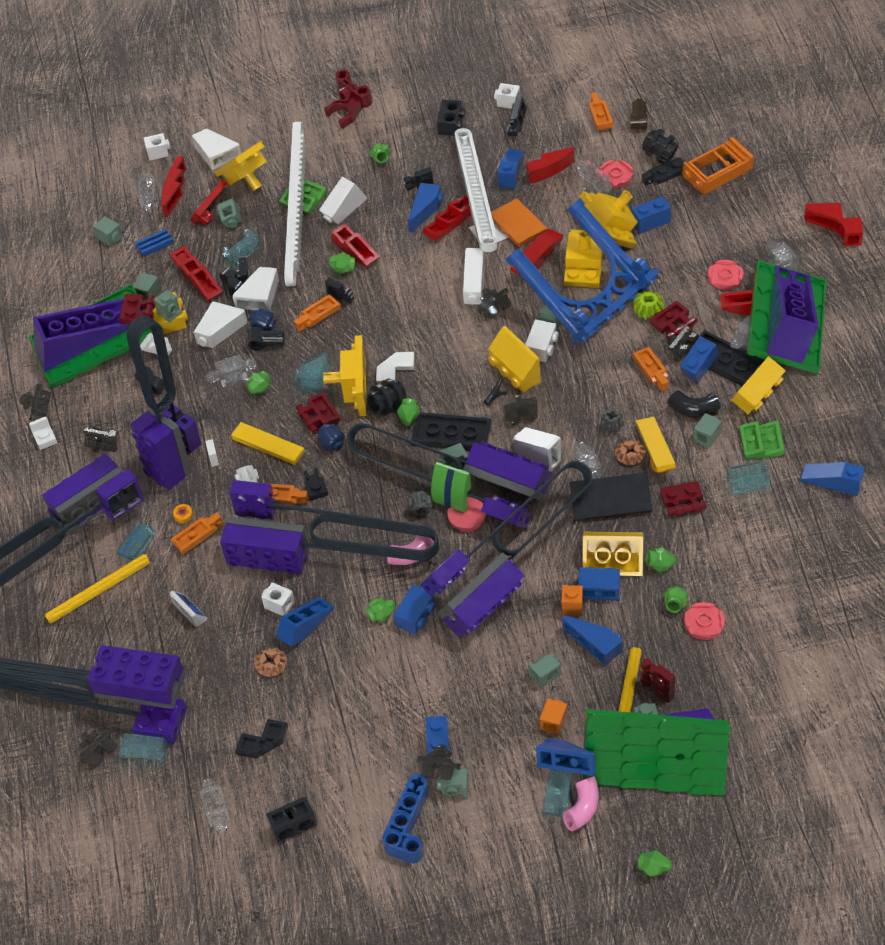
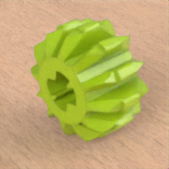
[633,290,664,321]

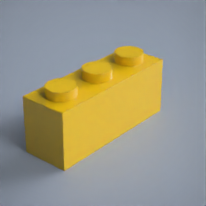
[731,356,786,414]

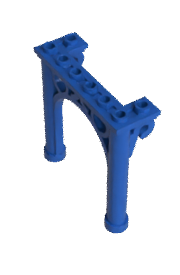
[505,198,660,345]

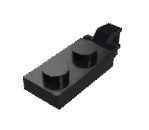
[506,96,527,137]
[642,157,684,186]

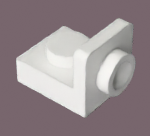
[140,333,172,357]
[29,417,57,450]

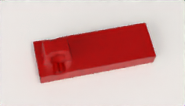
[190,179,227,225]

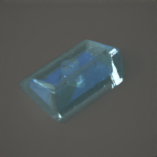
[116,524,156,561]

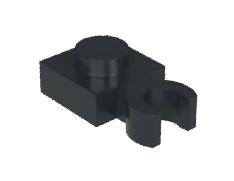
[403,167,433,191]
[237,255,249,284]
[325,277,354,303]
[304,468,328,501]

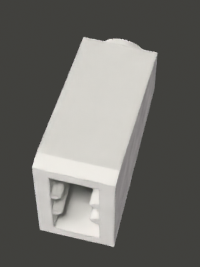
[192,129,241,170]
[319,177,367,224]
[463,248,485,305]
[233,267,279,311]
[194,301,247,348]
[513,427,561,471]

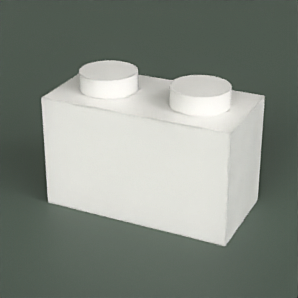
[525,319,559,362]

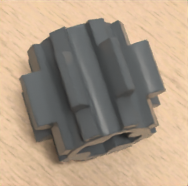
[600,408,624,433]
[408,491,432,516]

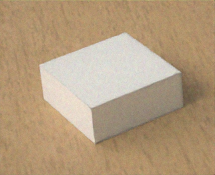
[205,439,219,467]

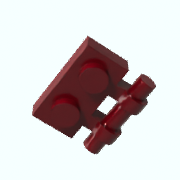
[120,293,155,324]
[650,301,698,341]
[296,392,341,434]
[660,481,707,516]
[640,658,675,703]

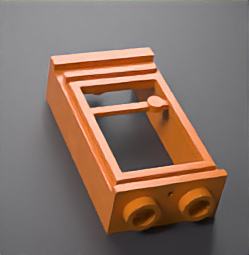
[682,137,754,195]

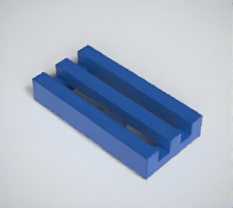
[135,229,174,257]

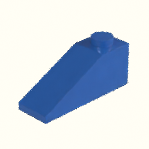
[497,149,525,189]
[408,183,444,232]
[800,462,865,496]
[276,597,334,647]
[562,615,623,666]
[536,738,596,776]

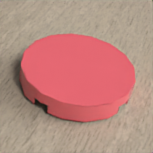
[599,160,633,188]
[707,260,744,290]
[447,497,486,532]
[684,602,725,640]

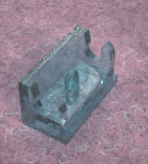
[222,229,260,266]
[727,460,770,496]
[119,733,169,763]
[543,769,572,817]

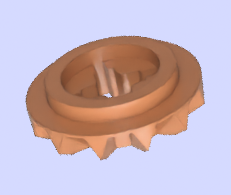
[615,438,646,465]
[254,647,287,677]

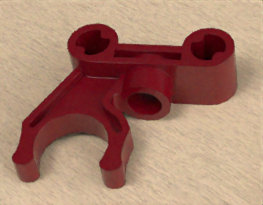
[324,69,373,129]

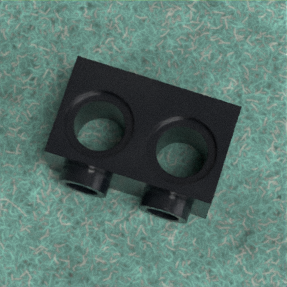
[437,99,465,136]
[266,796,317,843]

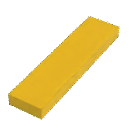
[636,417,676,472]
[231,422,305,465]

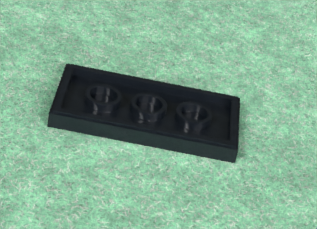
[684,330,765,386]
[411,412,492,451]
[569,472,653,521]

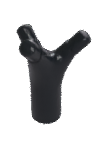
[483,378,507,406]

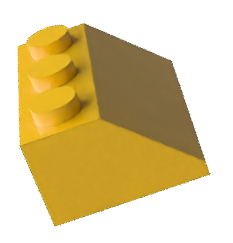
[488,326,540,393]
[583,532,643,576]

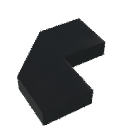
[235,719,288,758]

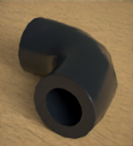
[667,390,721,417]

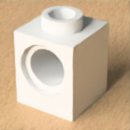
[494,83,520,109]
[144,133,170,161]
[262,582,295,616]

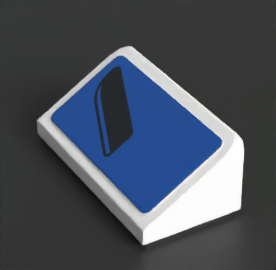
[170,591,207,627]

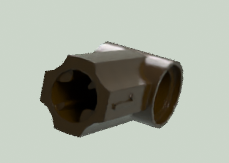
[630,99,647,129]

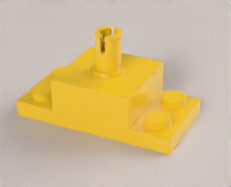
[214,141,267,191]
[579,190,638,249]
[564,230,604,288]
[323,335,367,416]

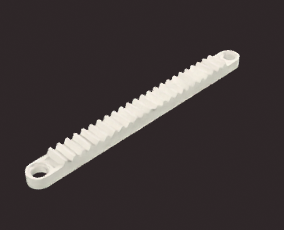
[284,122,307,287]
[455,128,497,252]

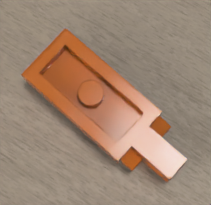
[589,92,613,131]
[294,295,341,332]
[632,347,669,391]
[271,484,309,505]
[171,512,223,555]

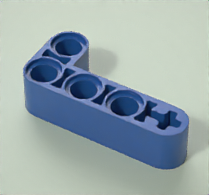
[382,774,429,863]

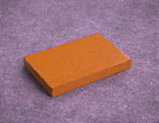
[491,198,547,247]

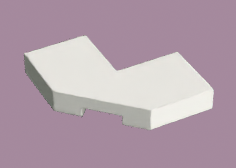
[376,352,415,385]

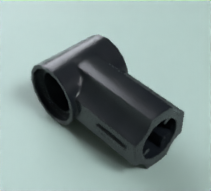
[248,326,285,351]

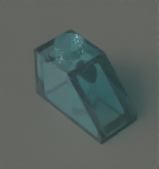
[295,352,330,392]

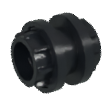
[642,128,679,163]
[367,378,407,416]

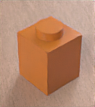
[562,585,583,616]
[539,698,568,735]

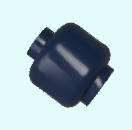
[248,307,276,331]
[317,423,345,451]

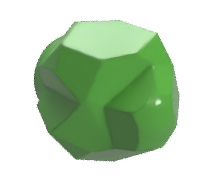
[369,143,391,163]
[329,252,355,274]
[247,371,271,394]
[397,398,420,426]
[646,547,676,572]
[663,586,688,613]
[365,597,395,623]
[638,850,672,877]

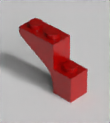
[804,203,863,246]

